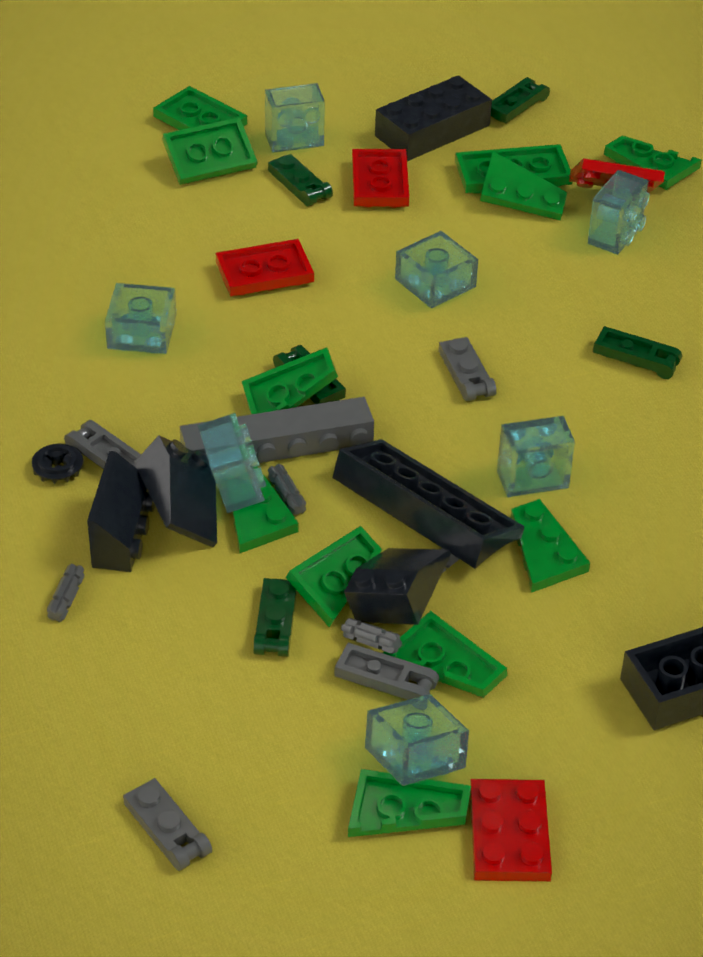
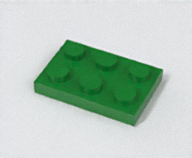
[153,86,248,130]
[162,117,258,185]

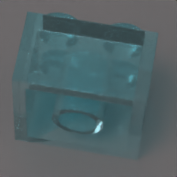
[265,83,325,153]
[587,170,650,255]
[395,231,478,309]
[105,283,177,354]
[198,413,267,513]
[497,416,575,497]
[365,694,469,786]

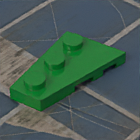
[604,135,702,190]
[480,151,568,221]
[241,347,338,414]
[225,462,299,553]
[511,499,590,593]
[285,526,382,627]
[383,610,508,698]
[348,769,471,837]

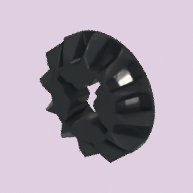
[32,443,84,485]

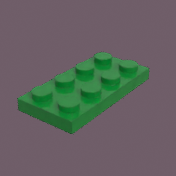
[455,144,573,193]

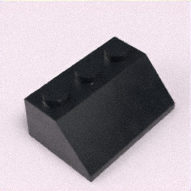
[87,451,155,572]

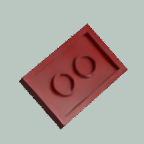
[352,149,410,208]
[569,158,665,196]
[215,239,314,297]
[470,779,552,882]

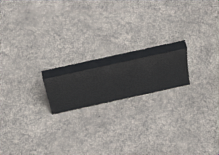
[332,439,524,569]

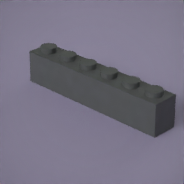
[180,396,374,471]

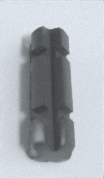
[268,464,306,516]
[47,564,85,622]
[341,618,402,654]

